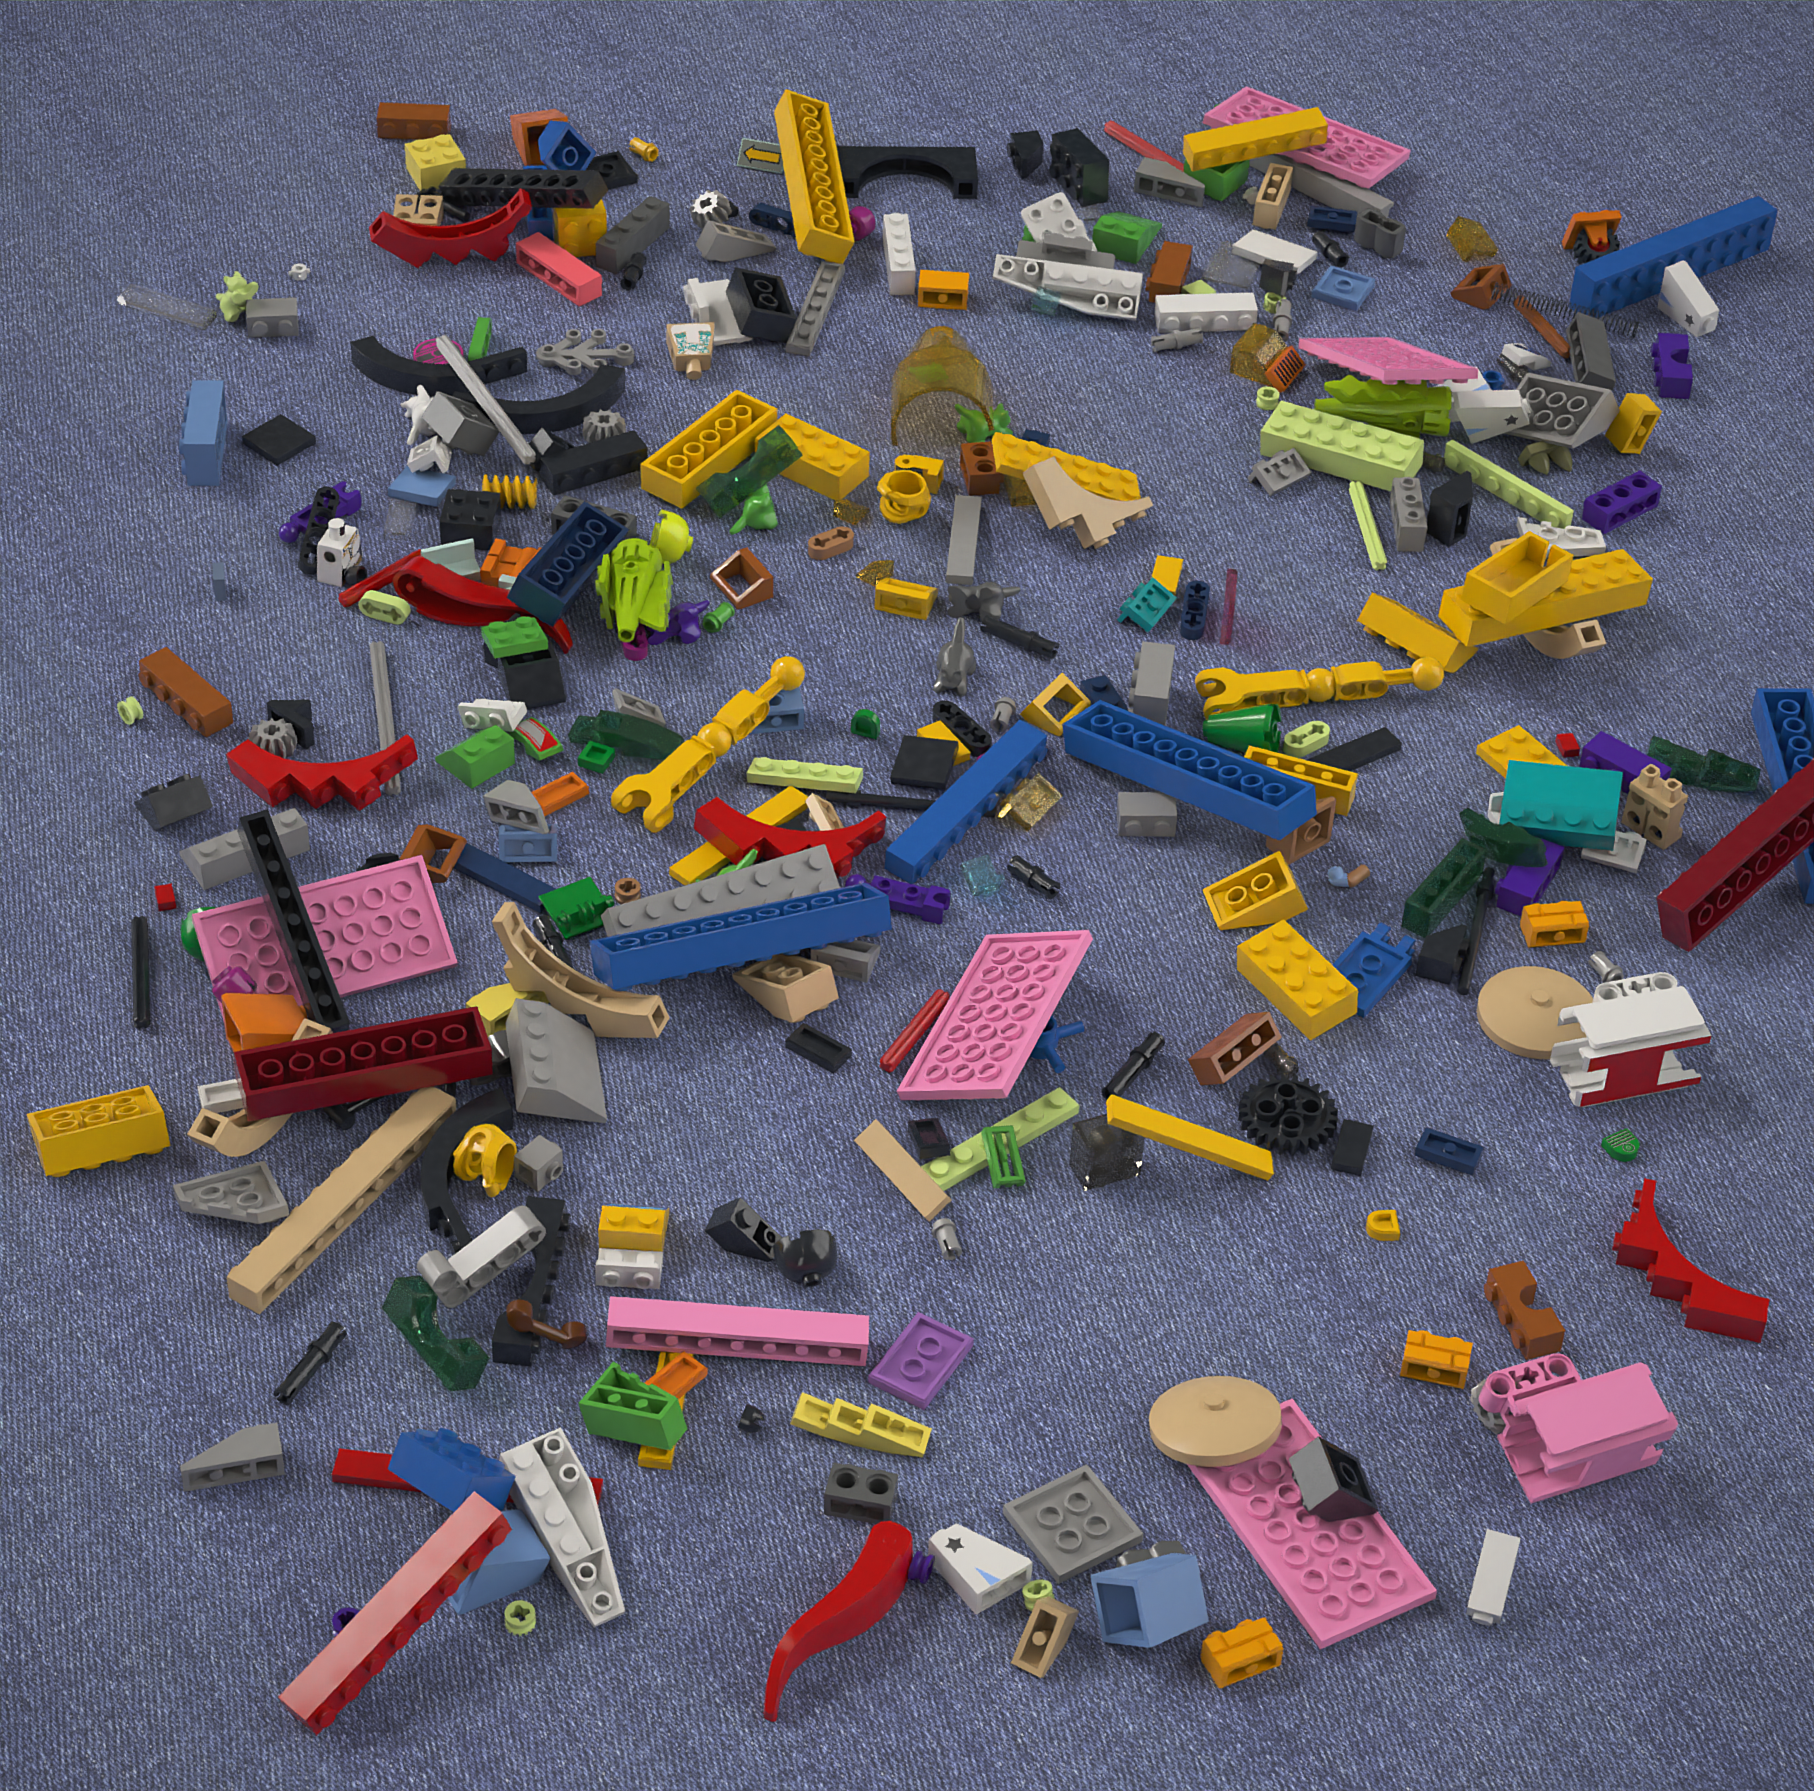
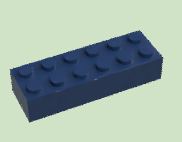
[507,501,629,627]

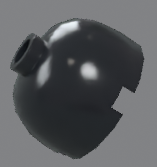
[772,1229,838,1287]

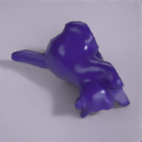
[644,600,710,645]

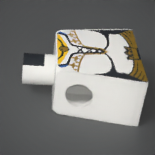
[317,518,363,587]

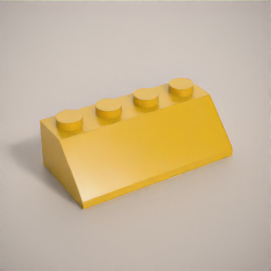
[1357,592,1479,673]

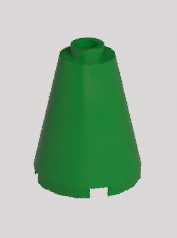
[1203,703,1281,753]

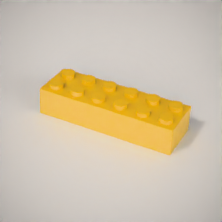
[641,389,777,509]

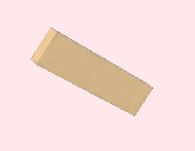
[854,1119,952,1222]

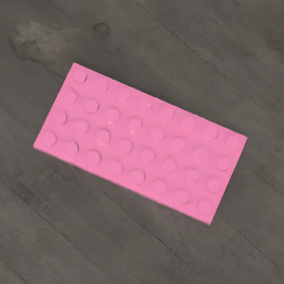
[1203,86,1411,188]
[1299,337,1478,385]
[192,855,458,1021]
[897,930,1093,1101]
[1187,1399,1437,1649]

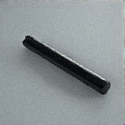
[131,916,150,1029]

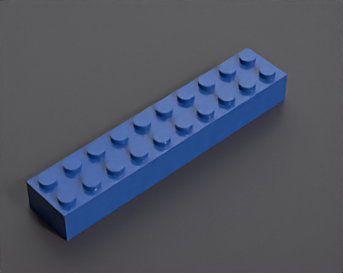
[1569,196,1778,318]
[1751,688,1814,904]
[1062,700,1317,841]
[590,883,892,991]

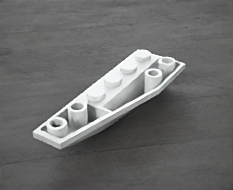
[993,254,1143,321]
[499,1427,625,1628]

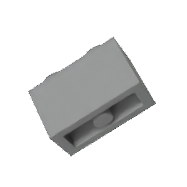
[246,297,299,338]
[1116,792,1177,837]

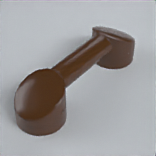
[506,1300,587,1349]

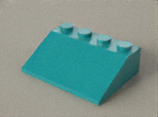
[1499,760,1623,851]

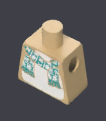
[666,322,714,380]

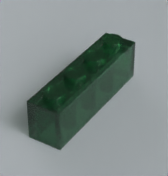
[1401,838,1487,938]

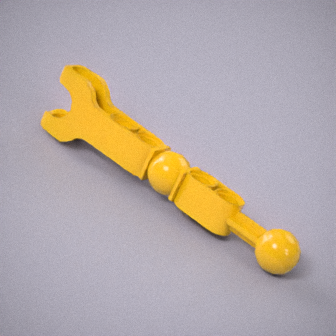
[611,656,805,833]
[1195,657,1444,720]

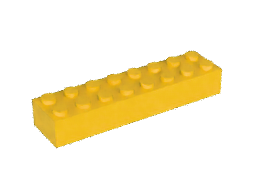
[1438,549,1653,647]

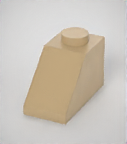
[1011,1597,1079,1678]

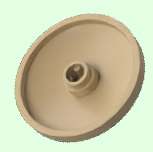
[1477,966,1593,1059]
[1149,1376,1282,1467]

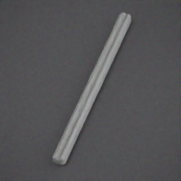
[436,334,536,465]
[370,641,401,796]

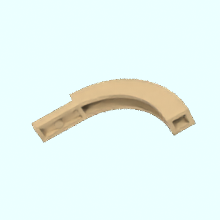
[1490,538,1607,659]
[187,1018,333,1157]

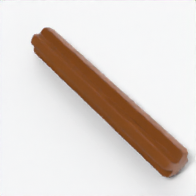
[1513,295,1571,359]

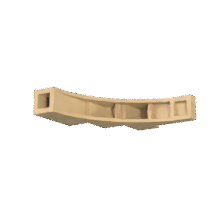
[492,902,670,1038]

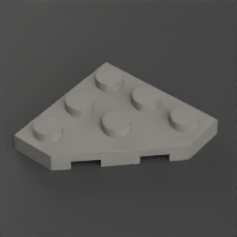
[173,1160,290,1224]

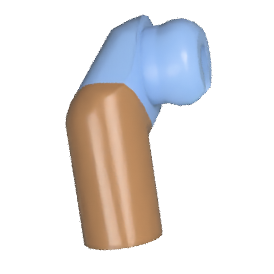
[1327,864,1370,888]

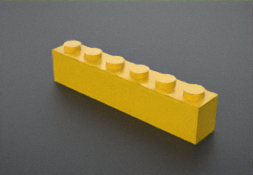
[1183,107,1328,171]

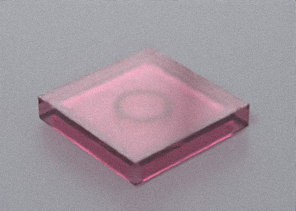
[1220,568,1238,645]

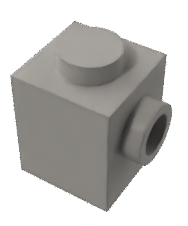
[514,1135,563,1192]

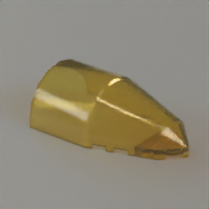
[891,326,994,446]

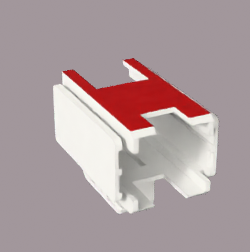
[1550,972,1712,1107]

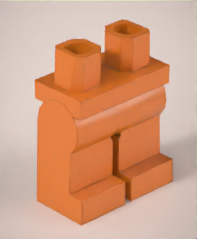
[480,539,542,587]

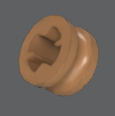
[615,878,641,904]

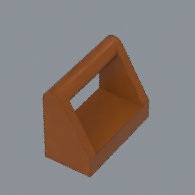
[1450,264,1512,309]
[710,547,774,610]
[400,824,467,883]

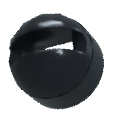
[344,566,368,586]
[738,1404,765,1433]

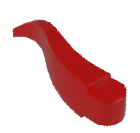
[393,556,573,654]
[763,1521,914,1722]

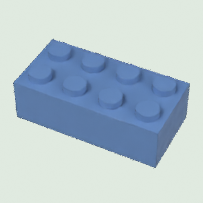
[179,380,228,486]

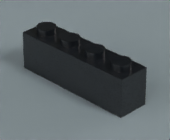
[540,430,648,496]

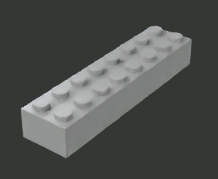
[601,844,840,937]

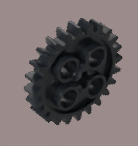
[1238,1073,1338,1156]

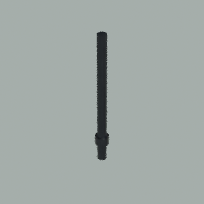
[826,790,996,818]
[1457,867,1495,995]

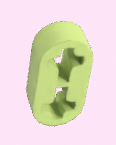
[358,590,411,625]
[1283,721,1330,758]

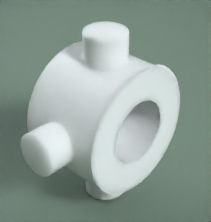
[1243,186,1259,205]
[288,264,310,280]

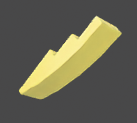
[790,1392,932,1457]

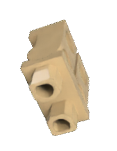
[394,194,444,226]
[1621,764,1688,850]

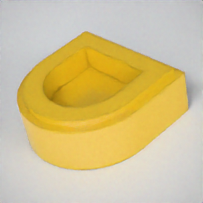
[1366,1210,1400,1241]

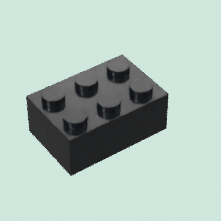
[1049,128,1109,208]
[725,267,797,343]

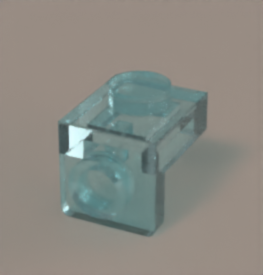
[1031,286,1061,316]
[960,854,1005,897]

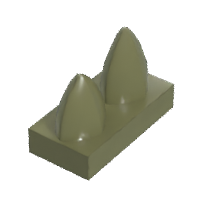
[1518,441,1572,475]

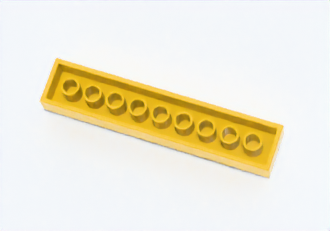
[774,89,855,264]

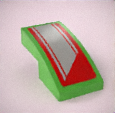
[510,717,564,761]

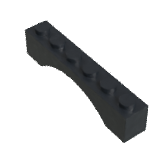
[492,1196,571,1367]

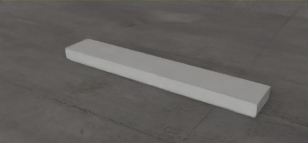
[786,261,845,356]
[946,495,982,585]

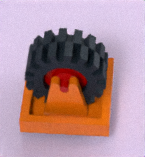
[1562,210,1622,265]

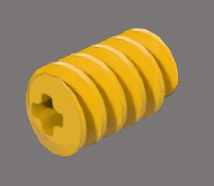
[482,475,537,509]

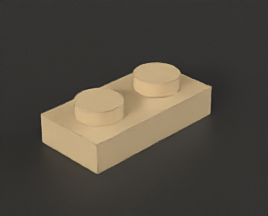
[805,793,844,831]

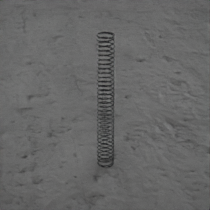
[1491,282,1639,338]

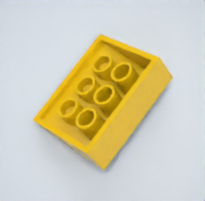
[27,1085,170,1177]

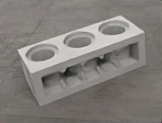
[1390,477,1427,552]

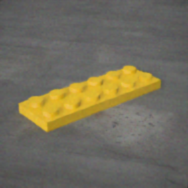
[992,432,1141,501]

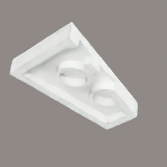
[1517,517,1606,557]

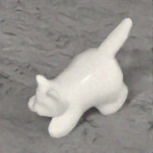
[401,385,435,445]

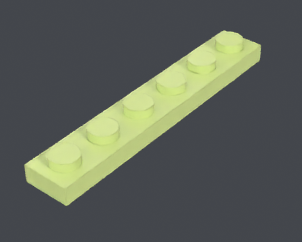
[1443,439,1574,529]
[921,1087,1079,1191]

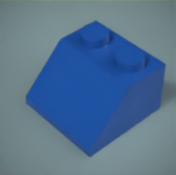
[538,121,596,170]

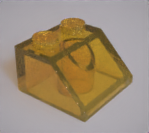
[1230,323,1288,388]

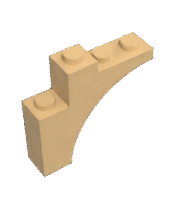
[1023,456,1153,549]

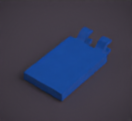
[1332,922,1416,1018]

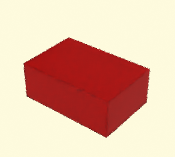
[1555,733,1580,758]
[154,883,176,911]

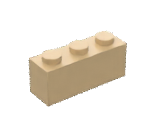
[1253,163,1293,230]

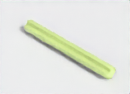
[1349,481,1387,571]

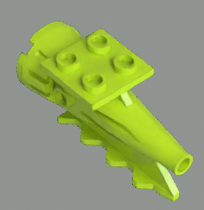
[1314,375,1452,439]
[595,538,673,642]

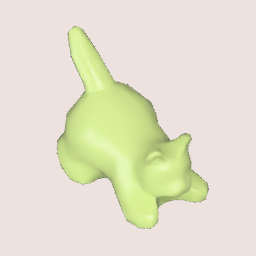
[215,271,259,323]

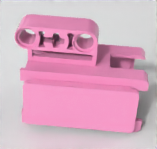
[1479,1353,1678,1504]

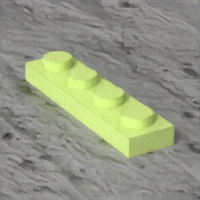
[746,757,863,793]

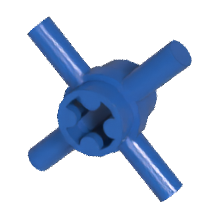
[1030,1016,1084,1073]

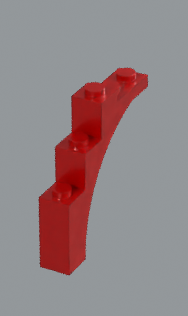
[369,188,532,269]
[226,734,418,811]
[694,797,887,878]
[1612,1178,1769,1343]

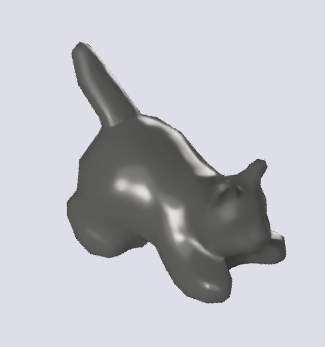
[947,581,1021,621]
[933,617,976,697]

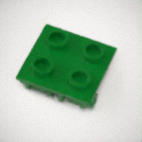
[538,877,614,940]

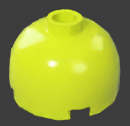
[650,509,693,564]

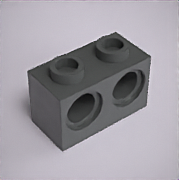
[824,1462,899,1524]

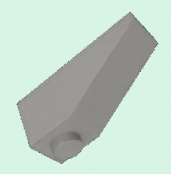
[1134,157,1205,207]
[695,220,776,262]
[483,780,549,834]
[180,1423,285,1492]

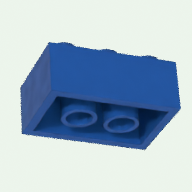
[388,1428,516,1512]

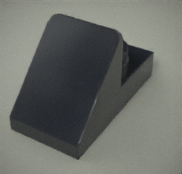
[267,699,314,750]

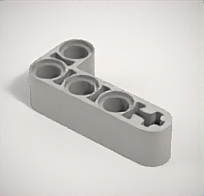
[417,1206,546,1308]

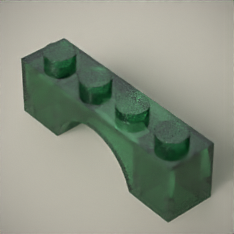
[696,425,803,519]
[382,1275,490,1391]

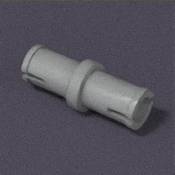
[1272,299,1292,343]
[1151,327,1203,352]

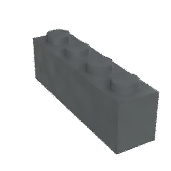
[596,196,670,275]
[1566,312,1616,391]

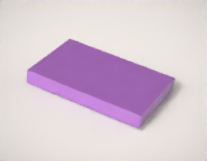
[868,1312,974,1410]

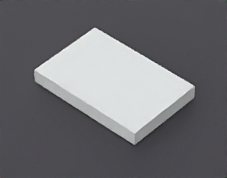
[1231,230,1318,275]

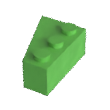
[578,1361,687,1450]

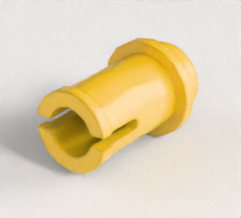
[629,137,659,162]

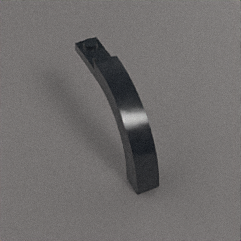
[350,336,527,397]
[452,364,625,434]
[420,1087,513,1256]

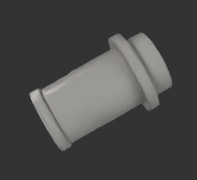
[990,697,1016,732]
[1588,951,1624,983]
[932,1218,962,1260]

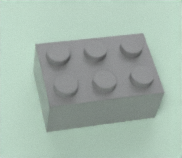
[1128,641,1175,726]

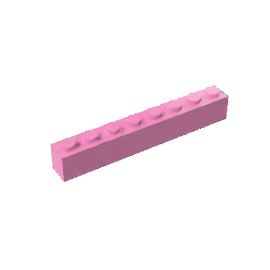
[606,1296,869,1367]

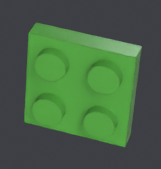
[481,617,548,659]

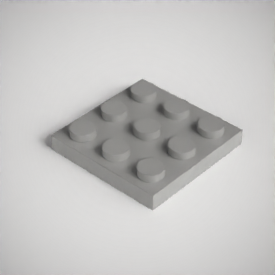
[1003,1464,1143,1584]

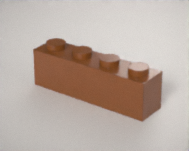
[138,647,233,737]

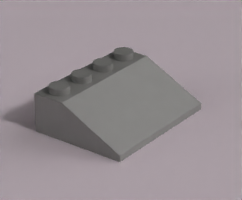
[1504,373,1620,449]
[505,998,607,1123]

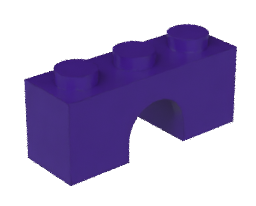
[1650,333,1693,399]

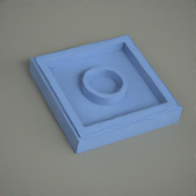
[1312,266,1376,311]
[388,466,456,507]

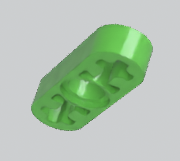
[468,317,492,361]

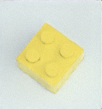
[405,134,466,191]

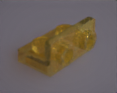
[1446,216,1499,262]
[997,772,1063,832]

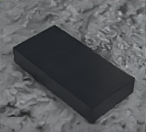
[785,1023,852,1074]
[908,1118,950,1159]
[1331,1119,1374,1176]

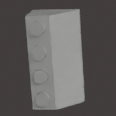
[179,808,310,890]

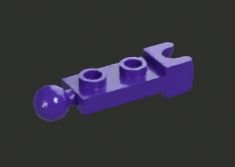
[278,481,362,543]
[845,874,951,924]

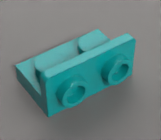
[1117,577,1177,632]

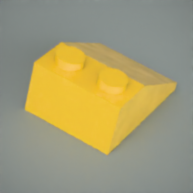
[1202,850,1308,931]

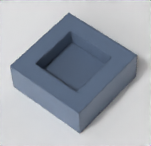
[212,562,226,601]

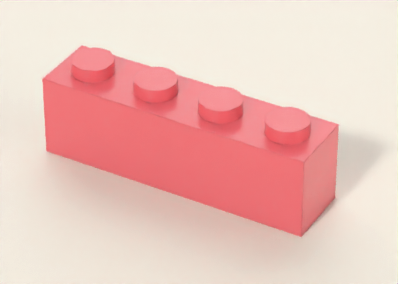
[516,232,602,307]

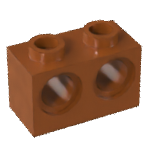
[959,441,1004,496]

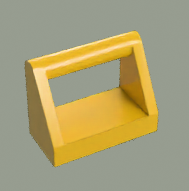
[875,577,938,620]
[1020,672,1091,736]

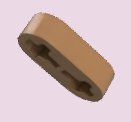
[808,527,854,560]

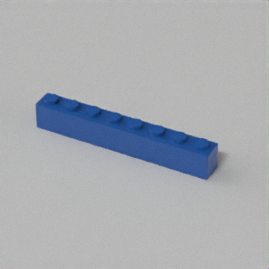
[884,720,1048,884]

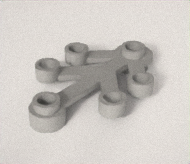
[536,329,634,375]

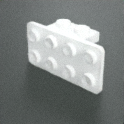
[1021,192,1097,252]
[683,278,753,346]

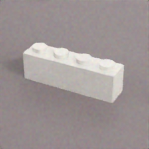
[883,213,916,295]
[1154,292,1258,333]

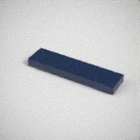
[454,843,556,913]

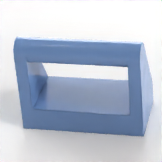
[499,824,558,863]

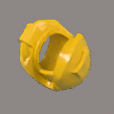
[877,470,931,524]
[453,1124,517,1197]

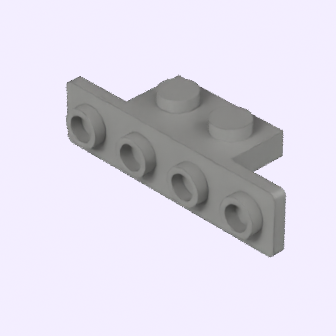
[1016,233,1115,269]

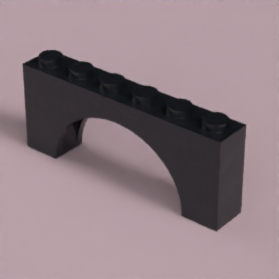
[836,146,978,199]

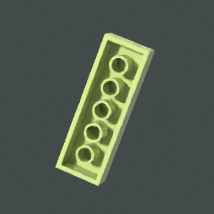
[1260,401,1424,491]

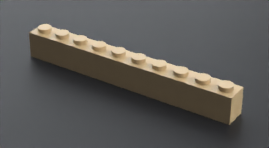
[227,1086,456,1314]

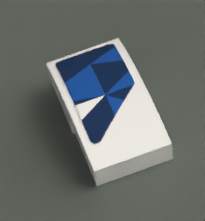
[1502,343,1551,370]

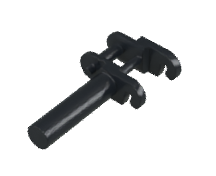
[417,186,470,221]

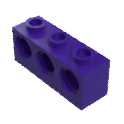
[1581,471,1662,535]

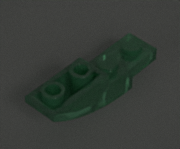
[568,710,684,760]
[1646,735,1761,792]
[1459,808,1548,867]

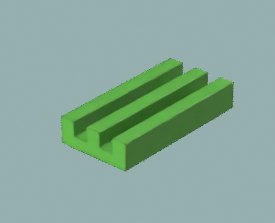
[981,1125,1026,1188]

